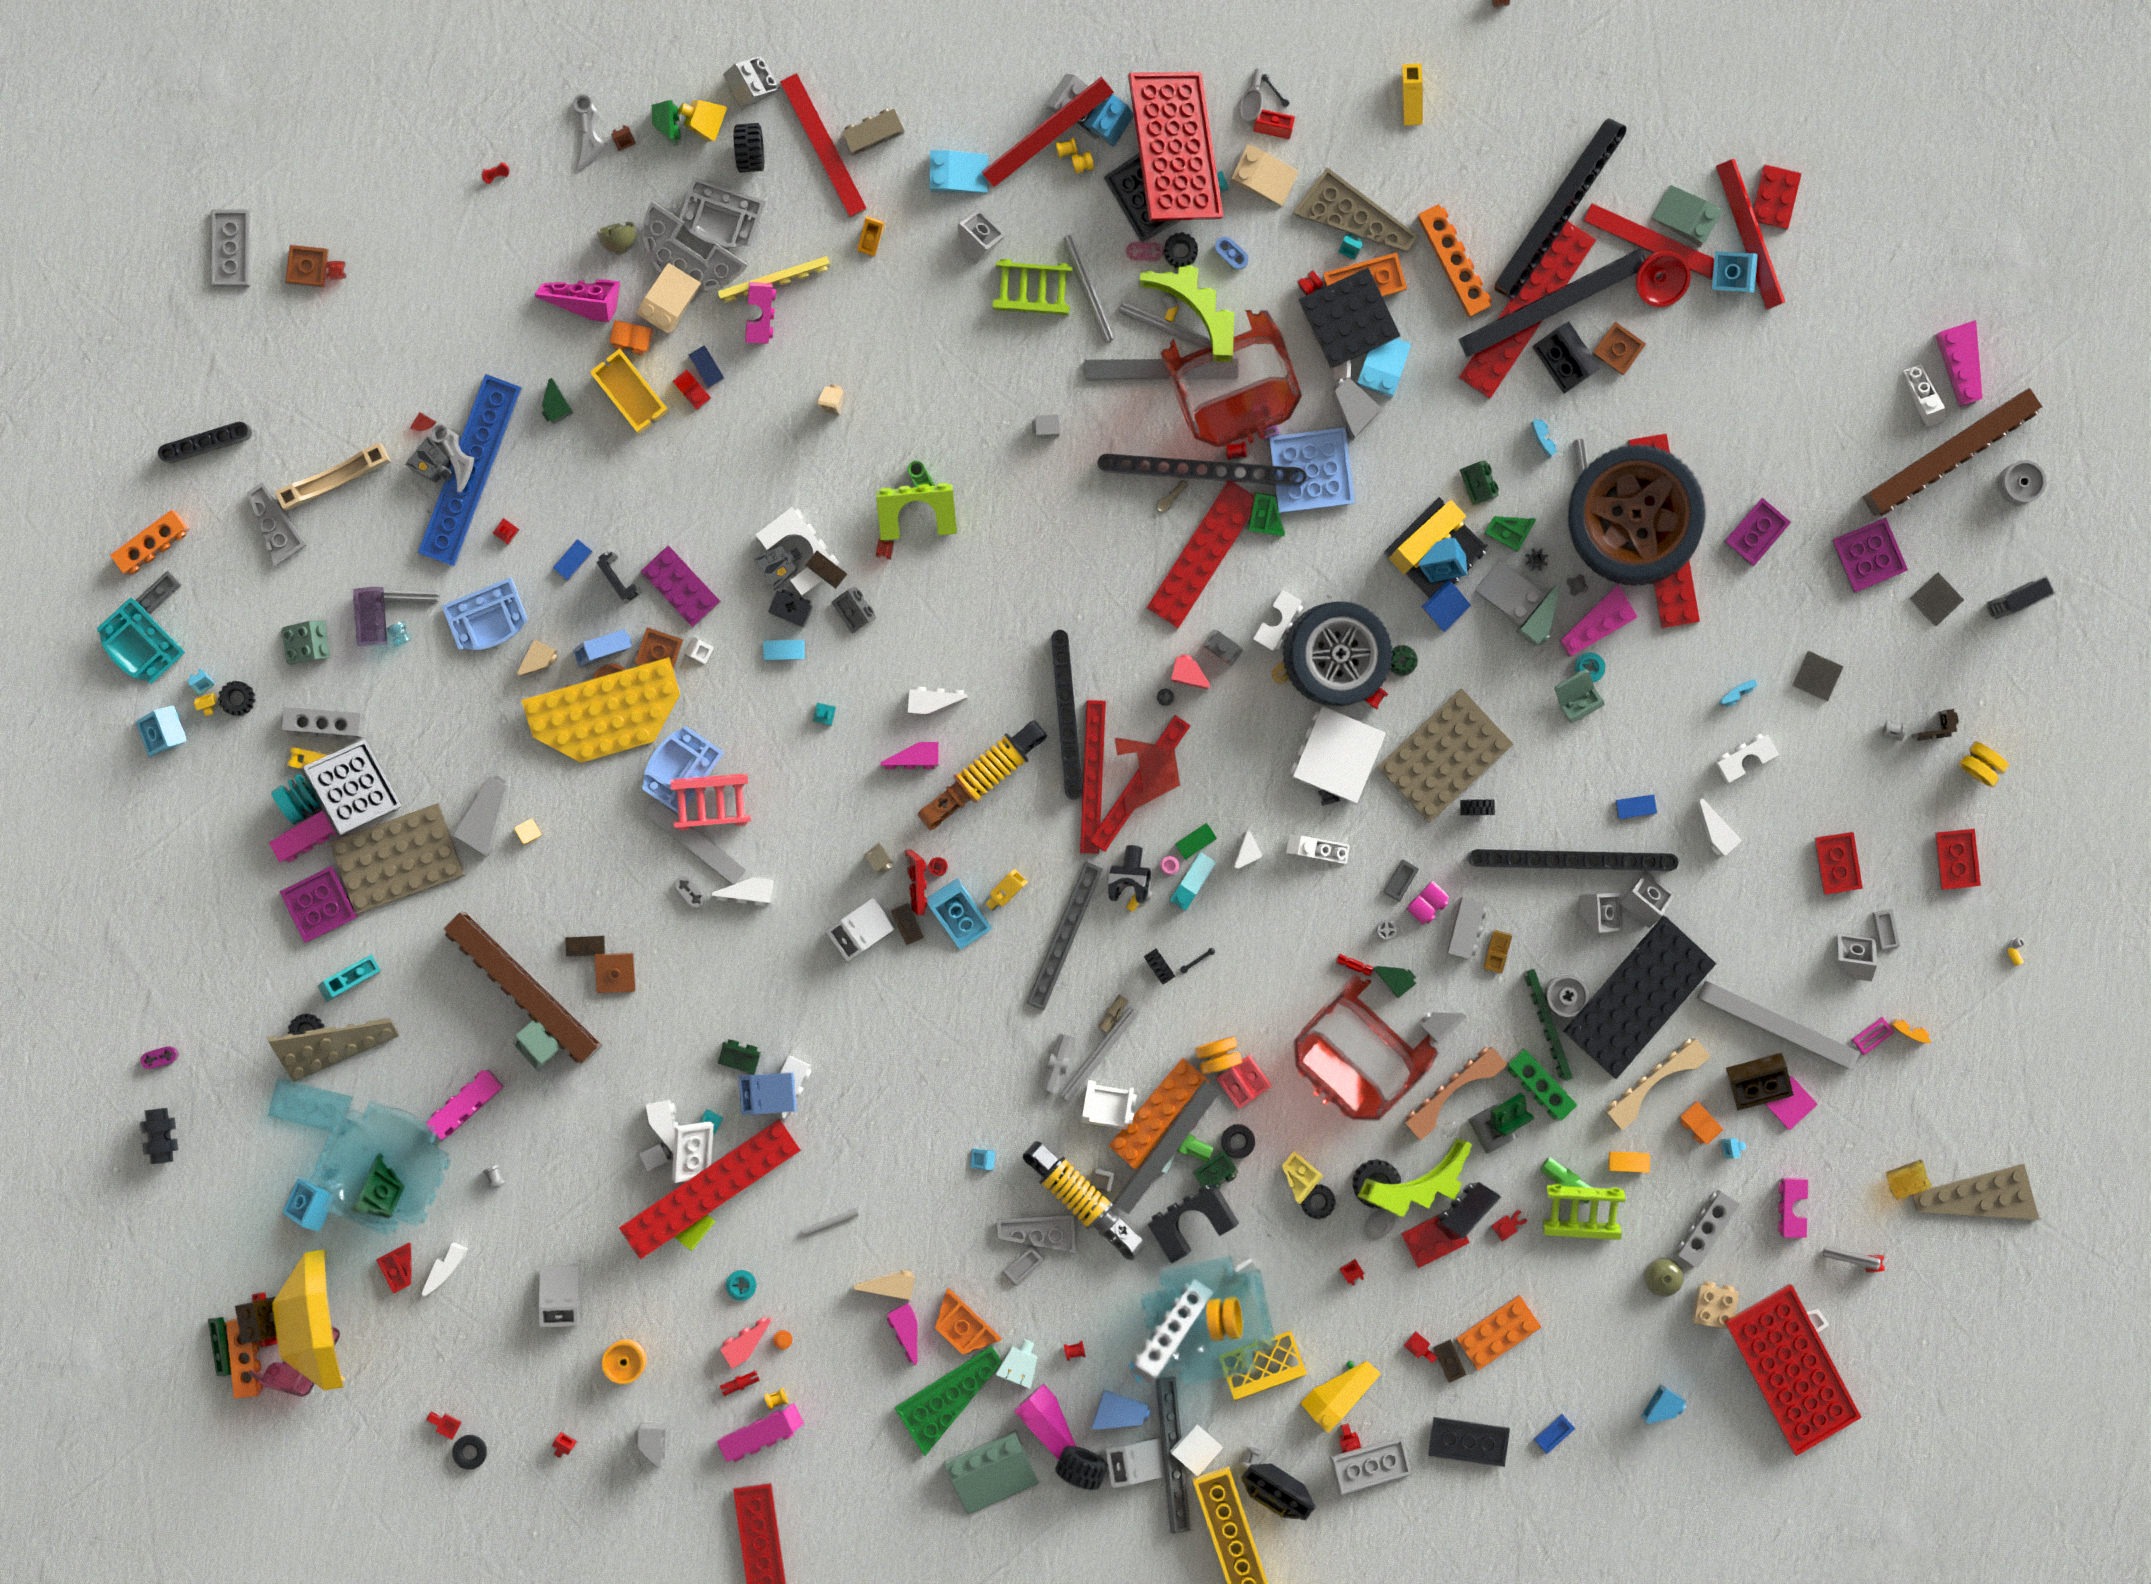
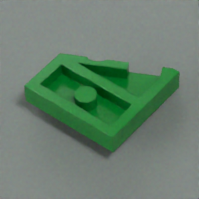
[1248,492,1285,536]
[1484,516,1536,552]

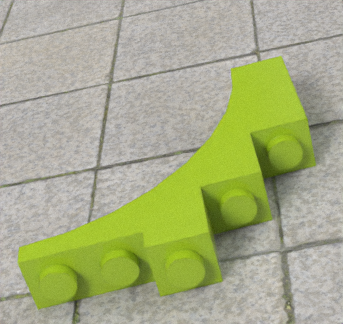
[1140,265,1235,362]
[1358,1138,1472,1217]

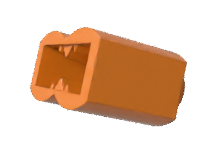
[609,320,653,355]
[1679,1101,1724,1145]

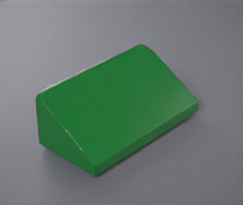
[1175,823,1217,860]

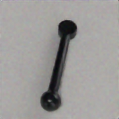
[1262,74,1289,107]
[1180,948,1215,973]

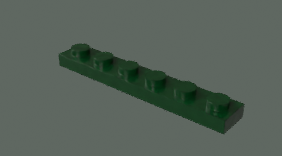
[1524,968,1573,1080]

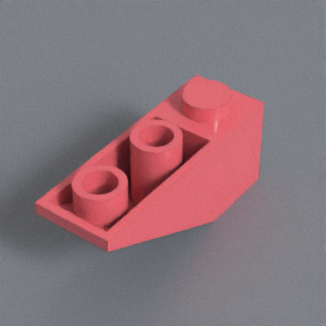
[720,1316,772,1369]

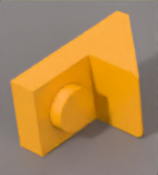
[857,216,885,257]

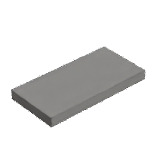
[211,209,251,287]
[1330,1436,1412,1495]

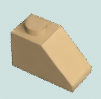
[517,639,558,676]

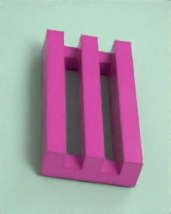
[1851,1017,1894,1055]

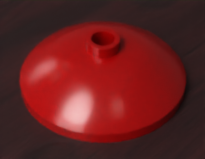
[1635,251,1691,307]

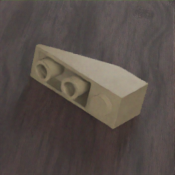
[864,843,894,873]

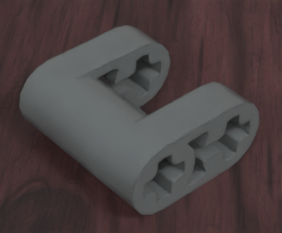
[1468,1103,1518,1154]

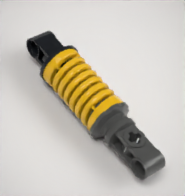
[1022,1141,1145,1260]

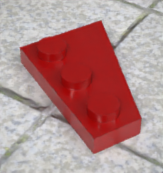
[905,849,927,915]

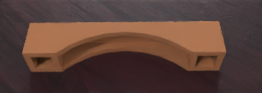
[1404,1047,1507,1141]

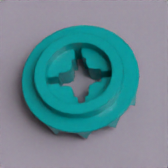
[1574,652,1605,683]
[726,1270,757,1301]

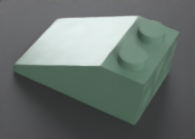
[1651,185,1723,247]
[1517,585,1560,646]
[513,1021,559,1072]

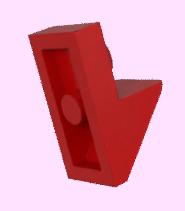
[672,369,712,410]

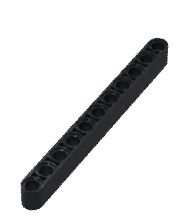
[1494,118,1627,299]
[1458,249,1646,357]
[1097,454,1307,487]
[1467,849,1679,871]

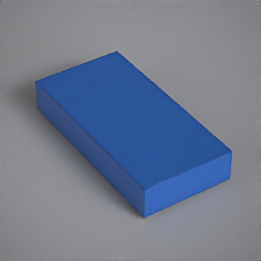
[553,539,593,580]
[1616,794,1657,819]
[1534,1414,1575,1454]

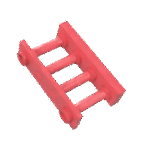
[670,773,751,830]

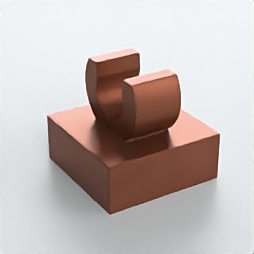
[611,125,636,151]

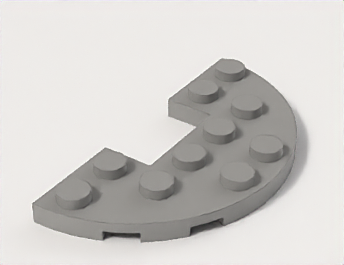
[643,201,748,291]

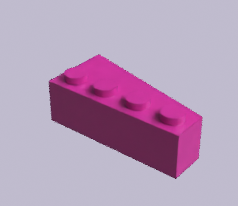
[1935,320,1983,407]
[268,810,336,863]
[717,1403,804,1462]

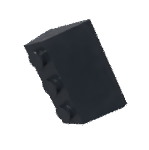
[1532,321,1601,394]
[1435,1182,1501,1240]

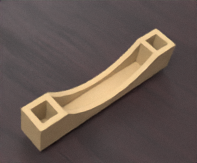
[275,443,391,511]
[1605,1038,1711,1130]

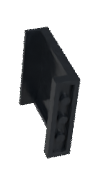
[1383,497,1488,598]

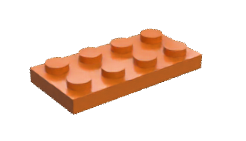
[1323,252,1407,297]
[1456,1295,1541,1370]

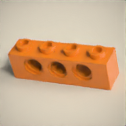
[110,509,189,575]
[226,1319,263,1399]

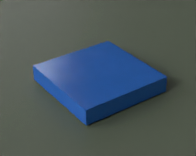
[1421,579,1471,632]

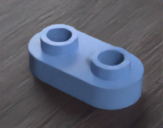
[1215,237,1248,270]

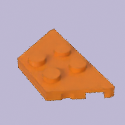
[935,1287,1002,1355]

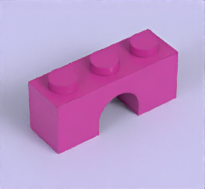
[745,282,776,344]
[1778,1178,1808,1238]

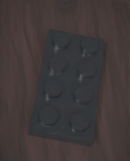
[1428,1416,1510,1467]

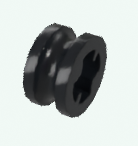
[1157,688,1174,706]

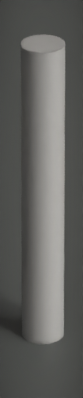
[803,1208,859,1236]

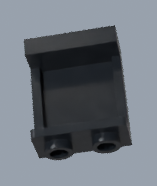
[596,551,642,603]

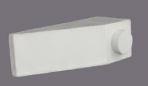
[1697,798,1742,856]

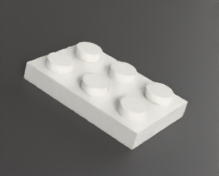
[672,1122,714,1183]

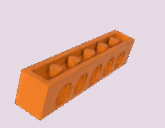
[1417,204,1492,319]

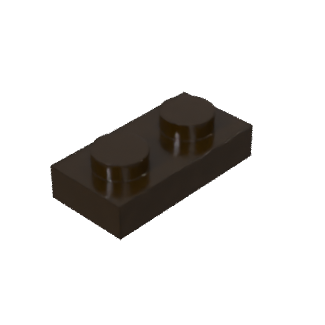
[805,551,848,589]
[891,903,924,946]
[565,936,605,957]
[1433,1339,1466,1383]

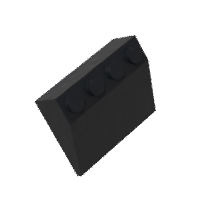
[1104,153,1181,243]

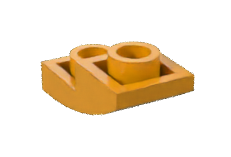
[1890,1019,1931,1044]
[1608,1151,1650,1173]

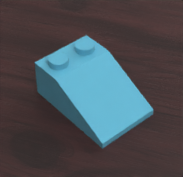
[929,150,988,193]
[1357,339,1411,398]
[926,878,992,950]

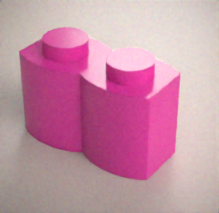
[1406,881,1449,924]

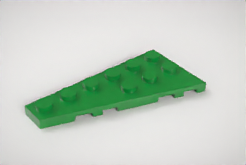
[894,1345,1002,1456]

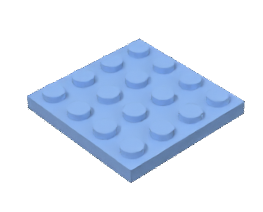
[1269,427,1355,513]

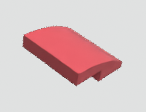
[1216,1054,1272,1110]

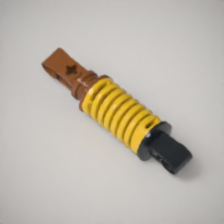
[917,720,1048,830]

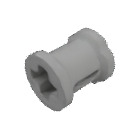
[1882,720,1906,741]
[483,1164,505,1188]
[1241,1446,1263,1468]

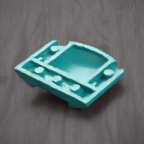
[97,597,185,684]

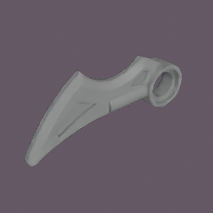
[573,94,605,170]
[430,424,474,493]

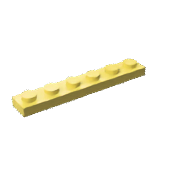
[718,256,831,303]

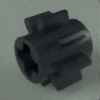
[1525,548,1548,572]

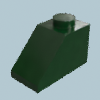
[542,378,574,424]
[1373,966,1417,998]

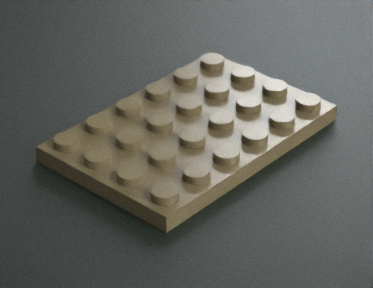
[1377,688,1514,823]
[330,803,465,914]

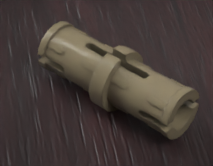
[1098,994,1128,1033]

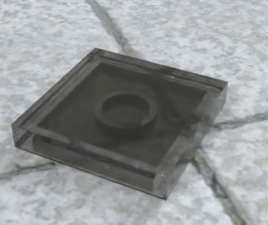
[1909,572,1964,626]
[1792,651,1844,702]

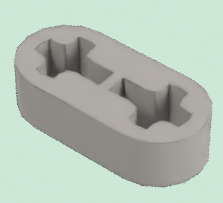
[675,876,706,908]

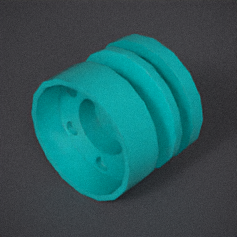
[271,773,321,825]

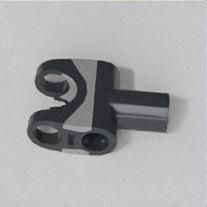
[1108,845,1151,903]

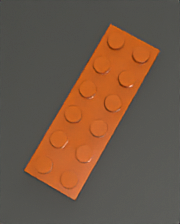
[1108,1058,1210,1170]

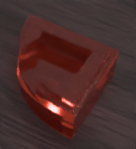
[410,412,437,432]

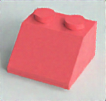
[1171,654,1210,690]

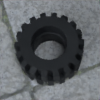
[733,123,765,173]
[1352,1159,1401,1209]
[1055,1446,1108,1490]

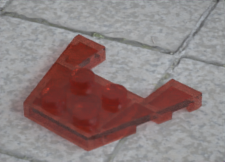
[1114,738,1180,812]

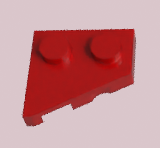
[376,1242,412,1294]

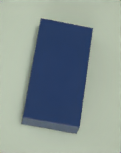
[689,345,725,388]

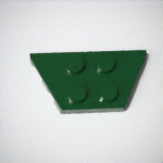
[351,1153,405,1218]

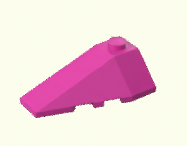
[535,279,620,322]
[1014,1383,1076,1460]

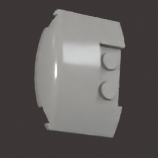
[679,177,766,248]

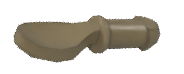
[1156,480,1188,512]

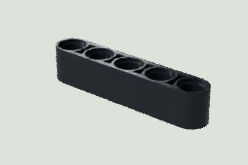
[158,422,252,463]

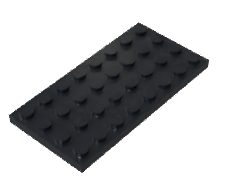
[1562,915,1717,1079]

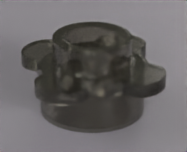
[1566,574,1588,596]

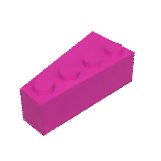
[1559,584,1637,657]
[426,1069,504,1140]

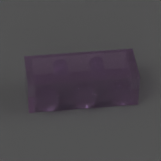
[353,587,387,647]

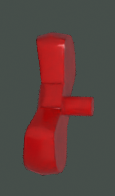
[481,162,510,184]

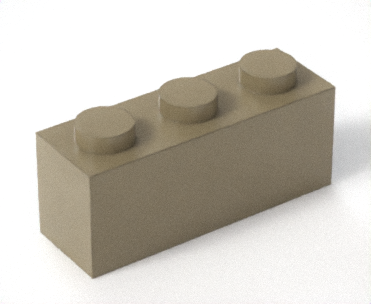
[842,108,904,156]

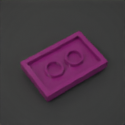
[1724,498,1791,566]

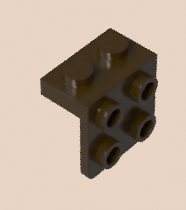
[1912,709,1959,741]
[235,1297,277,1344]

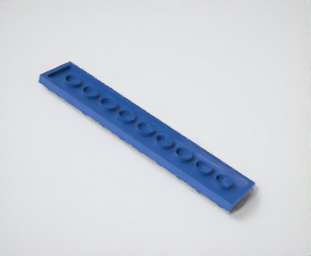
[418,374,522,567]

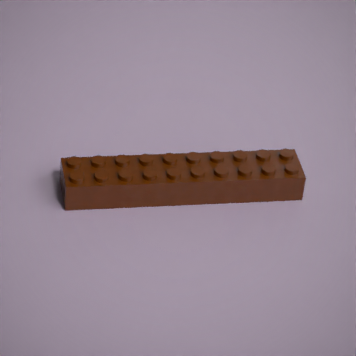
[1862,388,2043,516]
[444,912,603,1063]

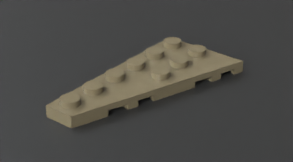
[1292,167,1418,252]
[268,1018,399,1082]
[1912,1164,2039,1220]

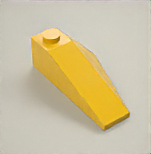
[1300,1360,1381,1433]

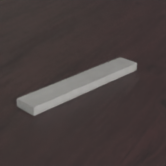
[644,799,746,885]

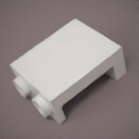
[1081,1080,1137,1130]

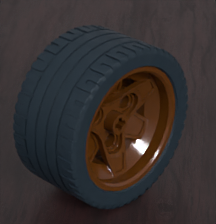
[1568,445,1706,586]

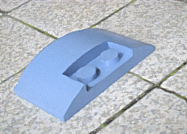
[442,577,528,650]
[642,726,724,814]

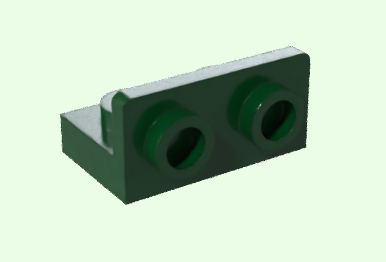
[1459,460,1499,505]
[717,1039,761,1074]
[1491,1093,1534,1136]
[1192,1151,1239,1189]

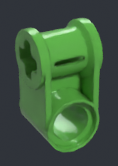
[908,460,935,487]

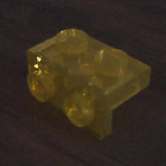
[1885,1159,1932,1200]

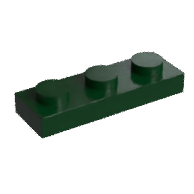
[208,1317,231,1376]

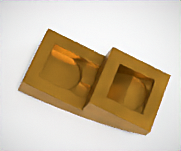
[1483,929,1512,974]

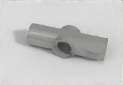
[1042,1033,1075,1093]

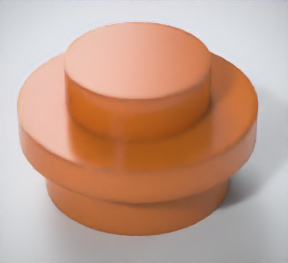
[773,1330,793,1350]

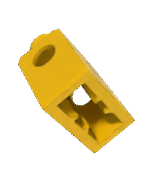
[678,100,727,142]
[985,869,1028,911]

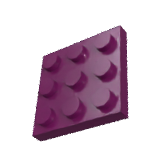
[1832,517,1908,593]
[279,866,358,943]

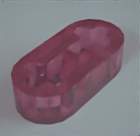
[1126,242,1162,261]

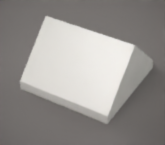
[1233,831,1263,869]

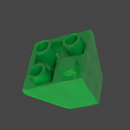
[651,100,681,146]

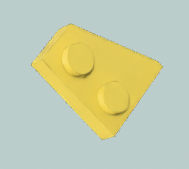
[1282,1151,1323,1204]

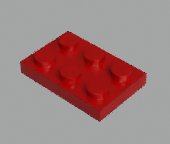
[1753,164,1802,230]
[1935,829,1981,890]
[1814,832,1863,895]
[1401,1213,1470,1268]

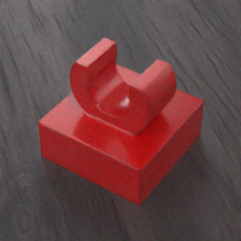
[492,518,520,545]
[1339,1259,1365,1286]
[552,1432,577,1458]

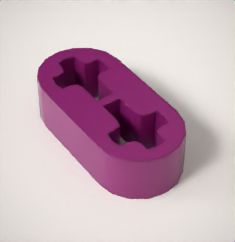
[140,1046,178,1069]

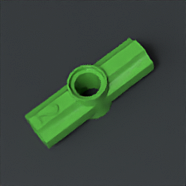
[1177,1134,1214,1162]
[1540,1156,1592,1204]

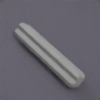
[1574,439,1589,476]
[382,590,439,603]
[1823,1246,1881,1269]

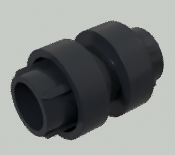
[140,1108,179,1164]

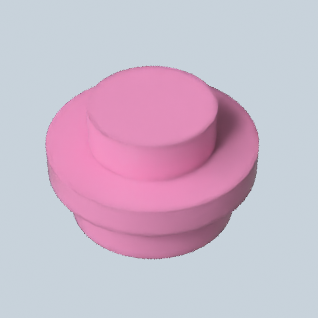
[1160,856,1179,875]

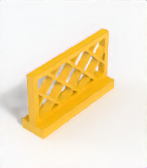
[1219,1331,1307,1401]

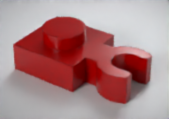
[1491,1210,1527,1242]

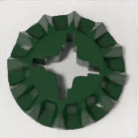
[1390,645,1418,676]

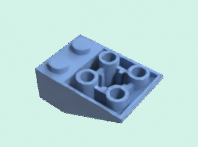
[738,1073,797,1115]

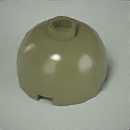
[596,221,636,255]
[1644,1258,1683,1297]

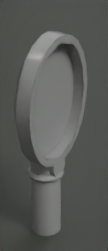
[1239,69,1264,122]
[1365,1209,1395,1239]

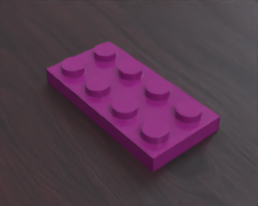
[641,545,721,627]

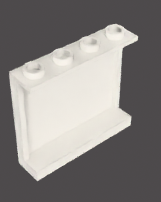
[1290,706,1386,805]

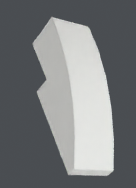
[421,1243,468,1296]

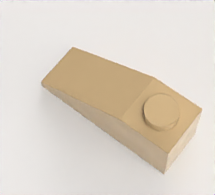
[817,384,845,415]
[854,1270,916,1300]

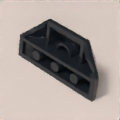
[1241,1464,1316,1521]

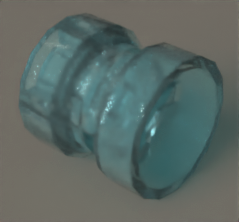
[387,621,412,646]

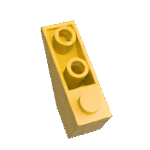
[1401,63,1423,126]

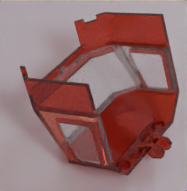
[1160,310,1302,447]
[1294,974,1439,1120]

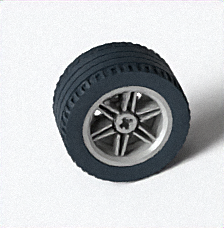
[1282,601,1393,706]

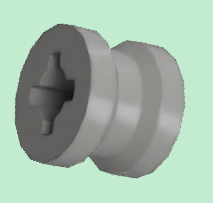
[1376,920,1396,940]

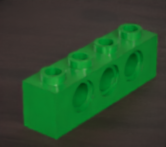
[1507,1048,1578,1121]

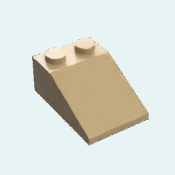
[1231,144,1299,206]
[636,263,701,334]

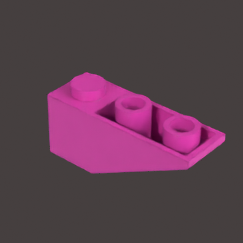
[881,742,939,769]
[886,1302,918,1365]

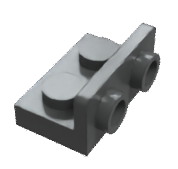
[831,587,876,634]

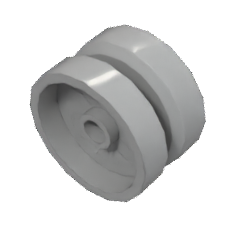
[1998,460,2047,505]
[1544,974,1589,1017]

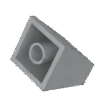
[1333,377,1382,440]

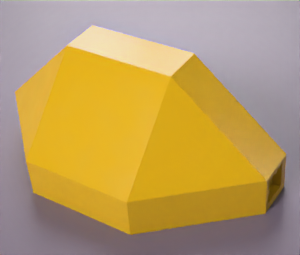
[272,1249,345,1391]

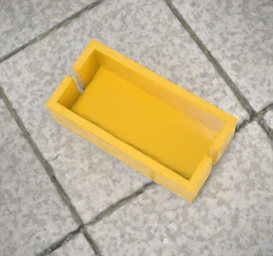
[590,349,669,435]

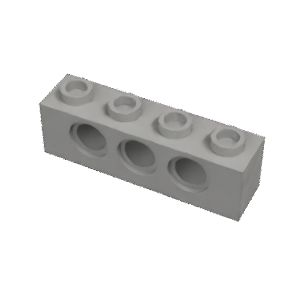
[282,707,364,740]
[1676,1190,1740,1268]

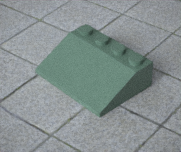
[945,1430,1039,1514]

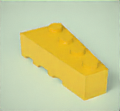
[1388,500,1466,575]

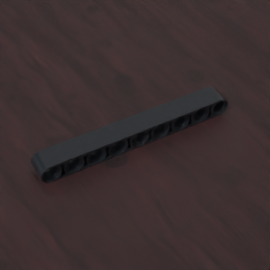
[1051,630,1082,800]

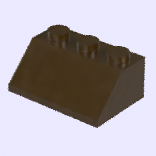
[1726,1053,1794,1111]

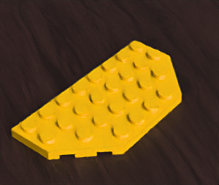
[521,657,681,763]

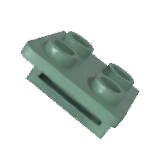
[281,620,331,665]
[1554,669,1605,723]

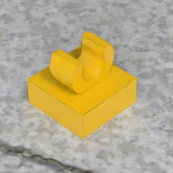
[194,693,217,716]

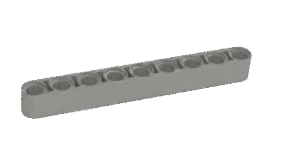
[1697,981,1860,1070]

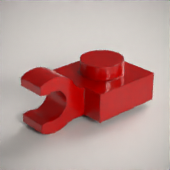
[1403,1331,1437,1364]
[426,1411,462,1440]

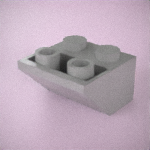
[723,56,780,107]

